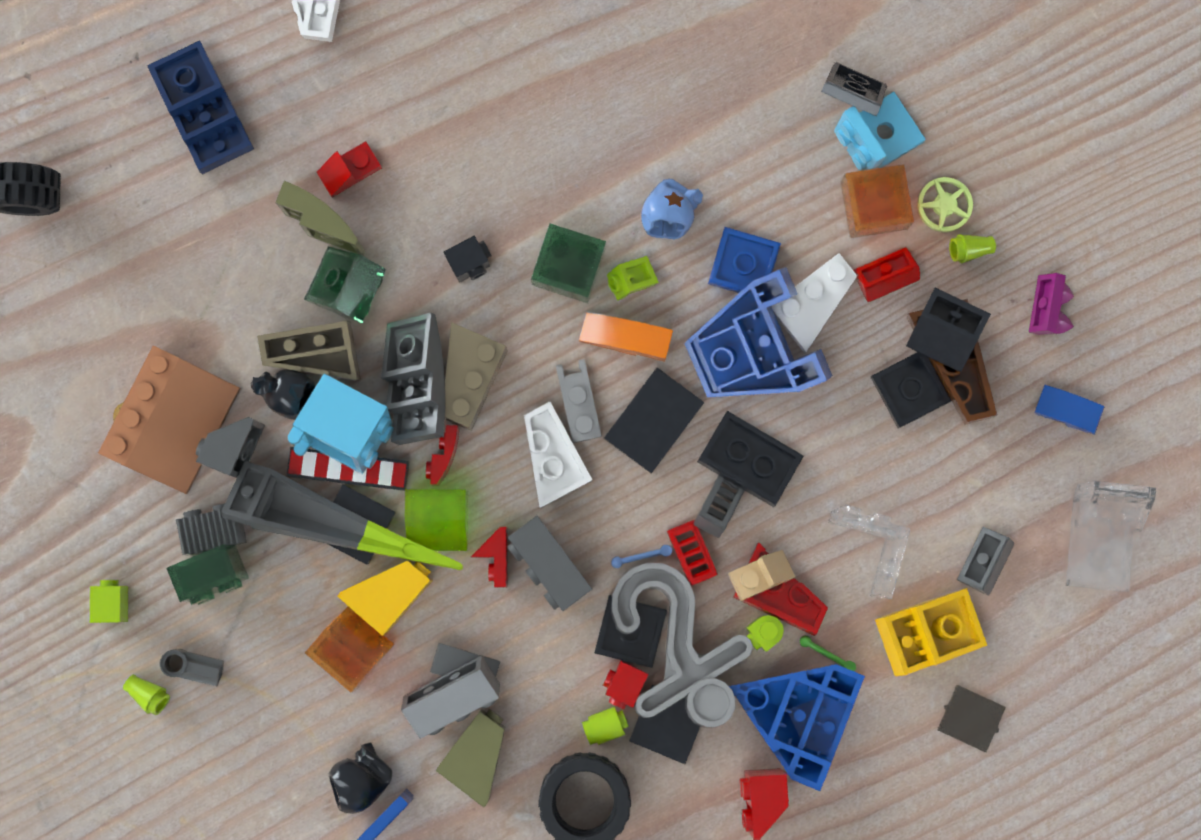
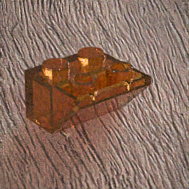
[305,606,395,692]

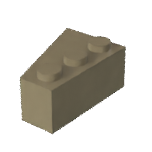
[257,321,361,380]
[445,322,508,431]

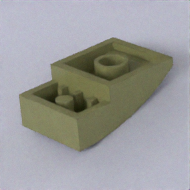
[275,181,365,256]

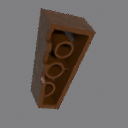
[907,299,997,425]

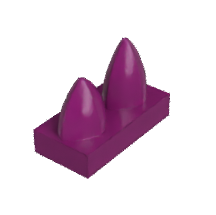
[1029,273,1074,335]

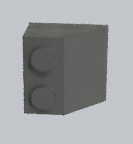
[196,417,265,478]

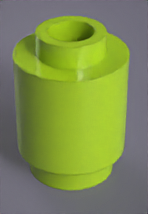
[582,706,629,745]

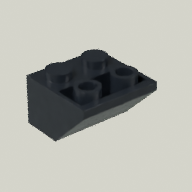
[906,287,991,373]

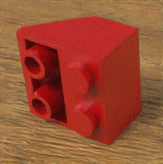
[739,768,789,840]

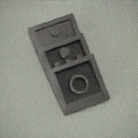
[381,313,445,445]

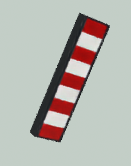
[286,447,410,491]

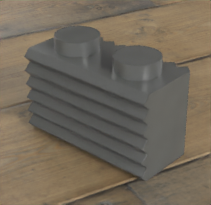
[176,503,247,556]

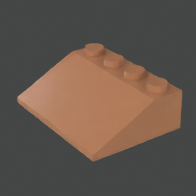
[98,346,241,494]

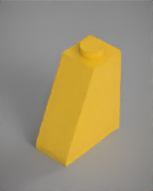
[337,561,433,636]

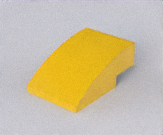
[875,588,987,676]

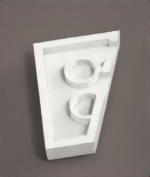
[772,253,857,354]
[524,402,592,508]

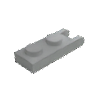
[556,359,602,443]

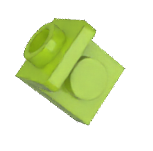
[607,256,658,301]

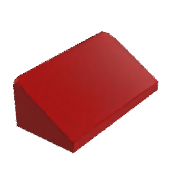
[853,247,920,302]

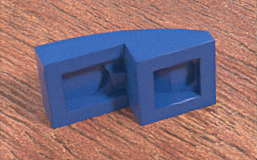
[1035,385,1105,435]

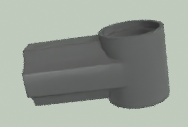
[160,649,224,686]

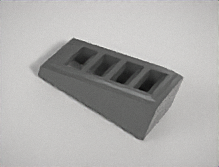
[693,475,745,538]

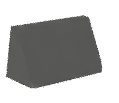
[957,527,1014,596]

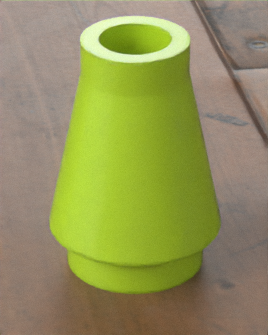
[949,234,996,264]
[123,674,170,715]

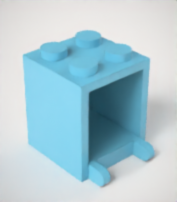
[288,374,394,474]

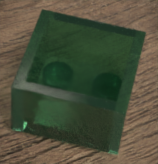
[531,223,606,303]
[166,544,249,605]

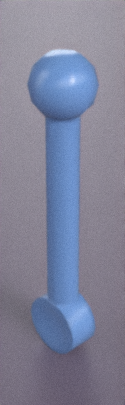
[611,545,672,568]

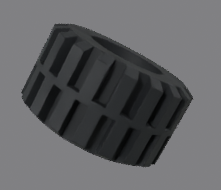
[0,162,61,216]

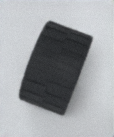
[538,752,631,840]

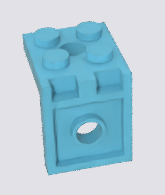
[834,92,926,179]

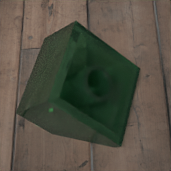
[304,246,386,323]

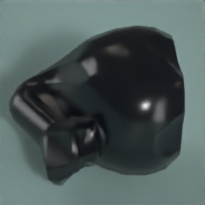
[251,369,315,420]
[329,742,393,814]

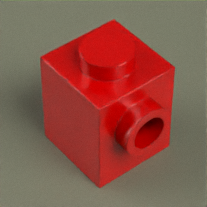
[602,660,649,710]

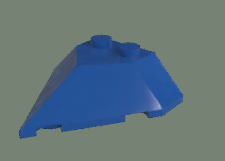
[729,664,865,791]

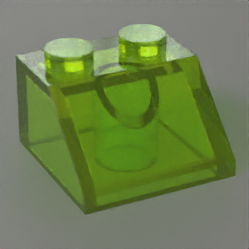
[405,489,468,551]

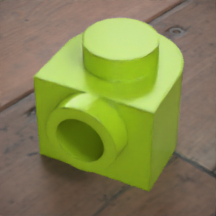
[745,615,784,652]

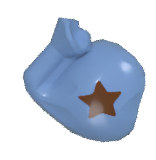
[641,178,703,240]

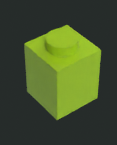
[89,580,128,623]

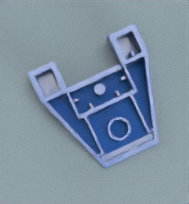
[684,267,833,397]

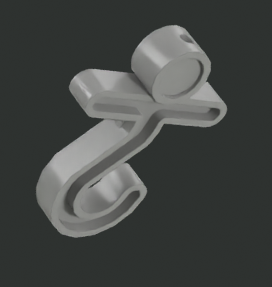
[611,563,753,728]

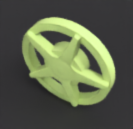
[917,177,973,232]

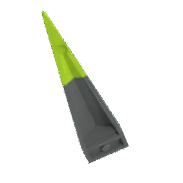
[221,461,463,570]

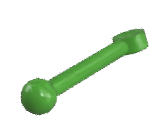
[800,635,856,671]

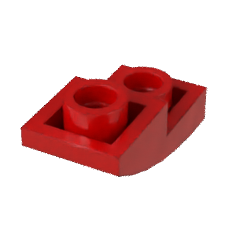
[426,425,460,486]

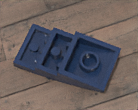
[147,40,254,175]

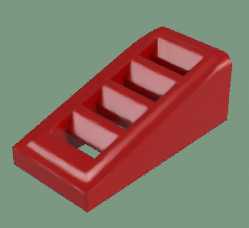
[667,520,718,586]

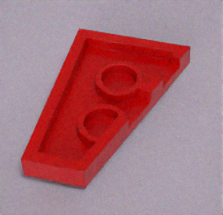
[733,542,828,636]

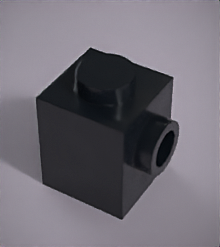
[443,235,492,283]

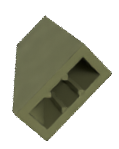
[435,709,506,807]

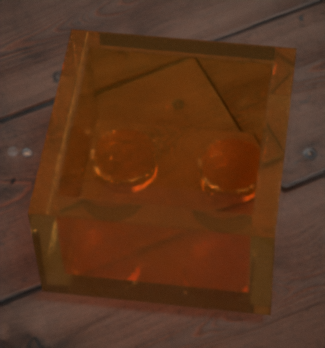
[840,164,914,238]

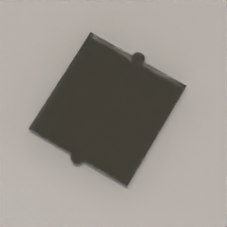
[937,685,1006,753]

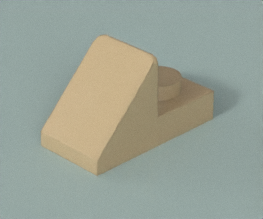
[728,550,795,601]

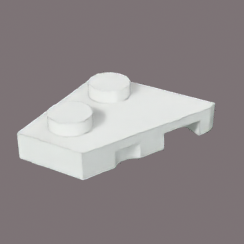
[292,0,340,42]

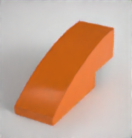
[579,312,673,362]

